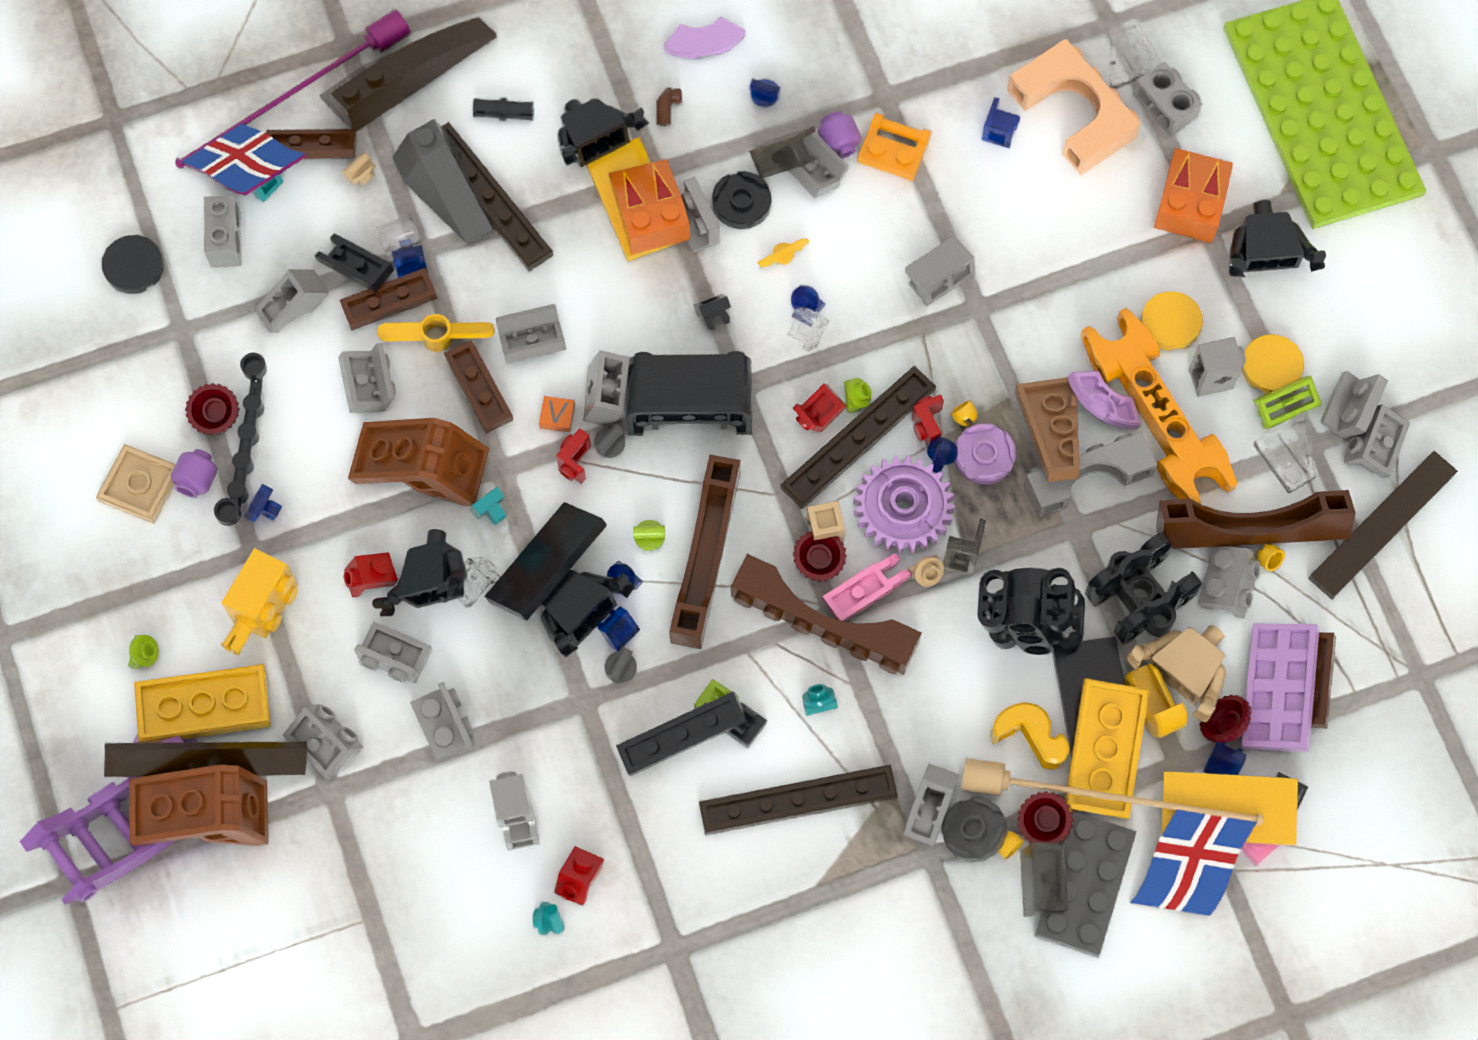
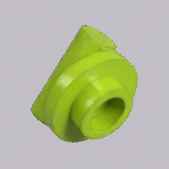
[844,378,872,413]
[633,520,665,551]
[128,635,159,669]

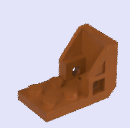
[348,418,490,506]
[129,765,268,846]

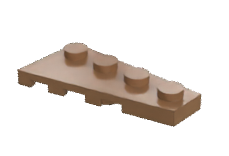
[1015,377,1080,482]

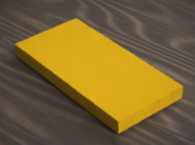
[586,137,681,262]
[134,664,271,743]
[1065,678,1150,819]
[1161,771,1298,846]

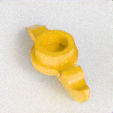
[757,238,809,268]

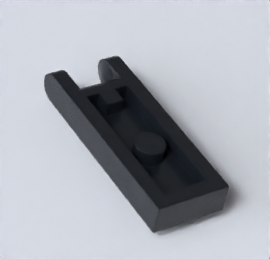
[314,233,395,292]

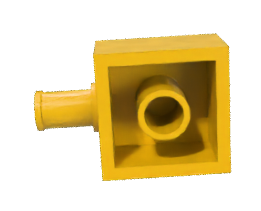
[221,548,298,655]

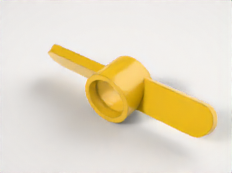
[377,314,495,352]

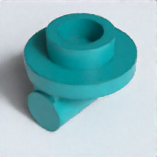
[802,684,838,716]
[533,902,565,935]

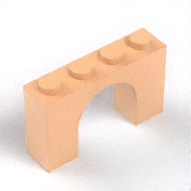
[1007,39,1141,175]

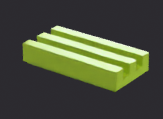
[1253,376,1322,429]

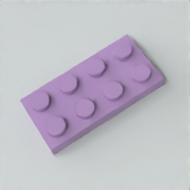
[1241,623,1319,752]

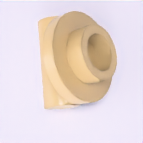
[342,152,376,186]
[908,555,944,587]

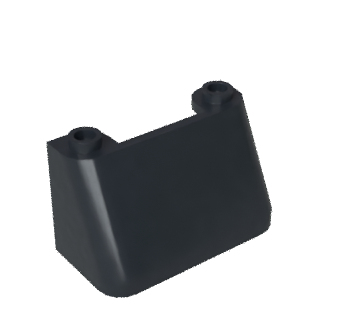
[626,351,752,436]

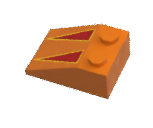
[1153,148,1233,243]
[608,159,690,255]

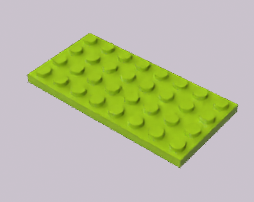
[1223,0,1426,229]

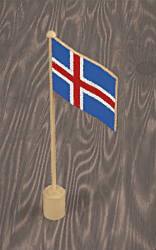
[961,758,1264,916]

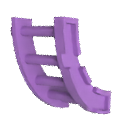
[20,736,183,905]

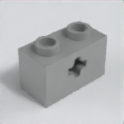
[1188,337,1246,397]
[583,350,629,427]

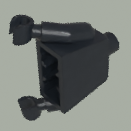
[557,98,649,168]
[1229,200,1326,277]
[372,529,468,617]
[541,570,635,657]

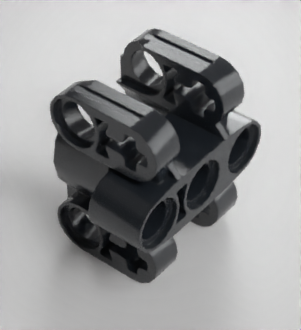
[1085,532,1202,645]
[977,568,1085,655]

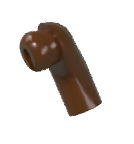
[656,87,682,126]

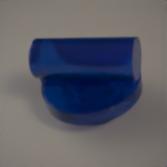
[749,78,781,107]
[791,284,826,316]
[927,437,958,473]
[607,560,643,594]

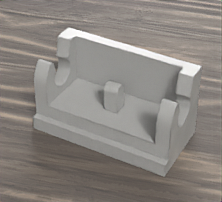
[905,236,975,306]

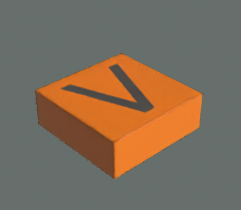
[539,396,575,432]

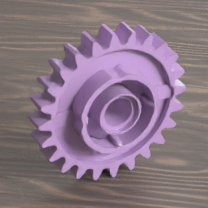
[853,455,955,555]

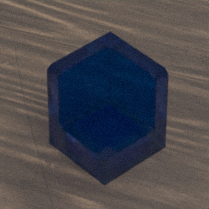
[981,97,1020,149]

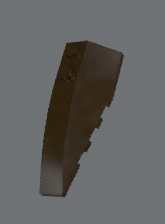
[320,17,497,132]

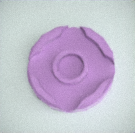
[954,423,1016,484]

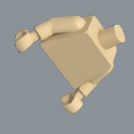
[1126,625,1226,722]

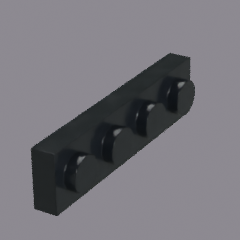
[616,691,748,776]

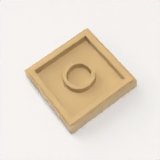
[96,444,175,524]

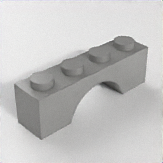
[1023,432,1158,518]
[489,772,540,851]

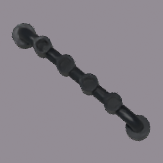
[214,352,267,526]

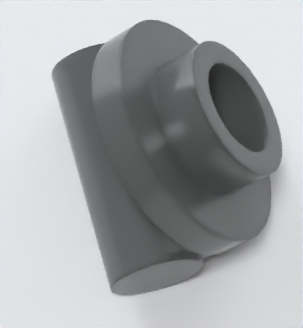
[594,423,625,458]
[604,647,637,683]

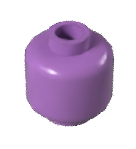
[817,111,862,158]
[170,449,218,498]

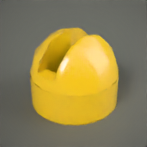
[950,400,978,427]
[1256,544,1285,572]
[998,831,1024,860]

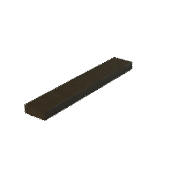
[442,122,554,272]
[780,366,936,509]
[1308,451,1458,600]
[104,741,307,777]
[699,764,898,835]

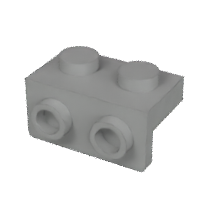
[775,127,849,199]
[495,304,567,364]
[338,343,396,413]
[1198,546,1261,618]
[354,621,433,683]

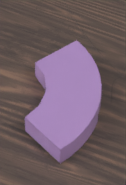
[664,17,746,59]
[1067,371,1141,430]

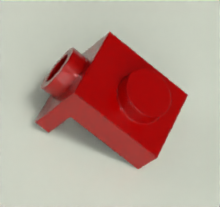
[792,383,848,432]
[912,394,944,449]
[556,428,591,484]
[343,552,398,598]
[554,846,605,906]

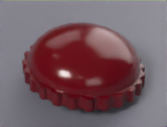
[185,383,240,436]
[793,531,847,582]
[1199,695,1252,743]
[1017,791,1074,848]

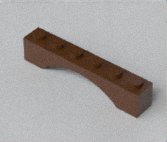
[669,454,741,650]
[1156,490,1356,549]
[731,554,922,675]

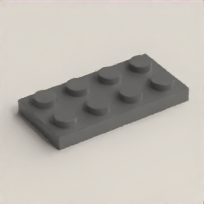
[1035,811,1137,958]

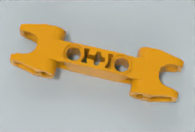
[1080,308,1238,503]

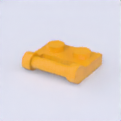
[857,112,932,181]

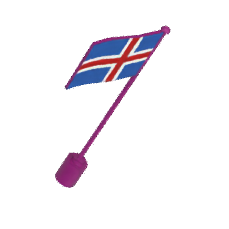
[175,9,411,196]

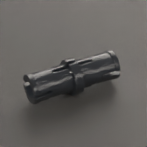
[473,97,534,122]

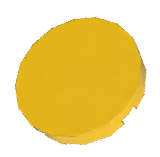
[1141,291,1203,351]
[1242,334,1304,394]

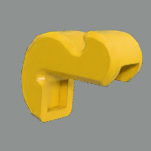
[1124,664,1188,738]
[990,702,1069,770]

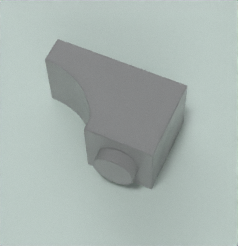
[255,269,329,333]
[903,763,960,846]

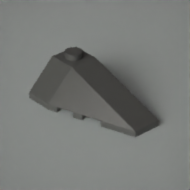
[392,119,494,245]

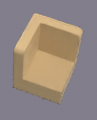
[806,501,845,542]

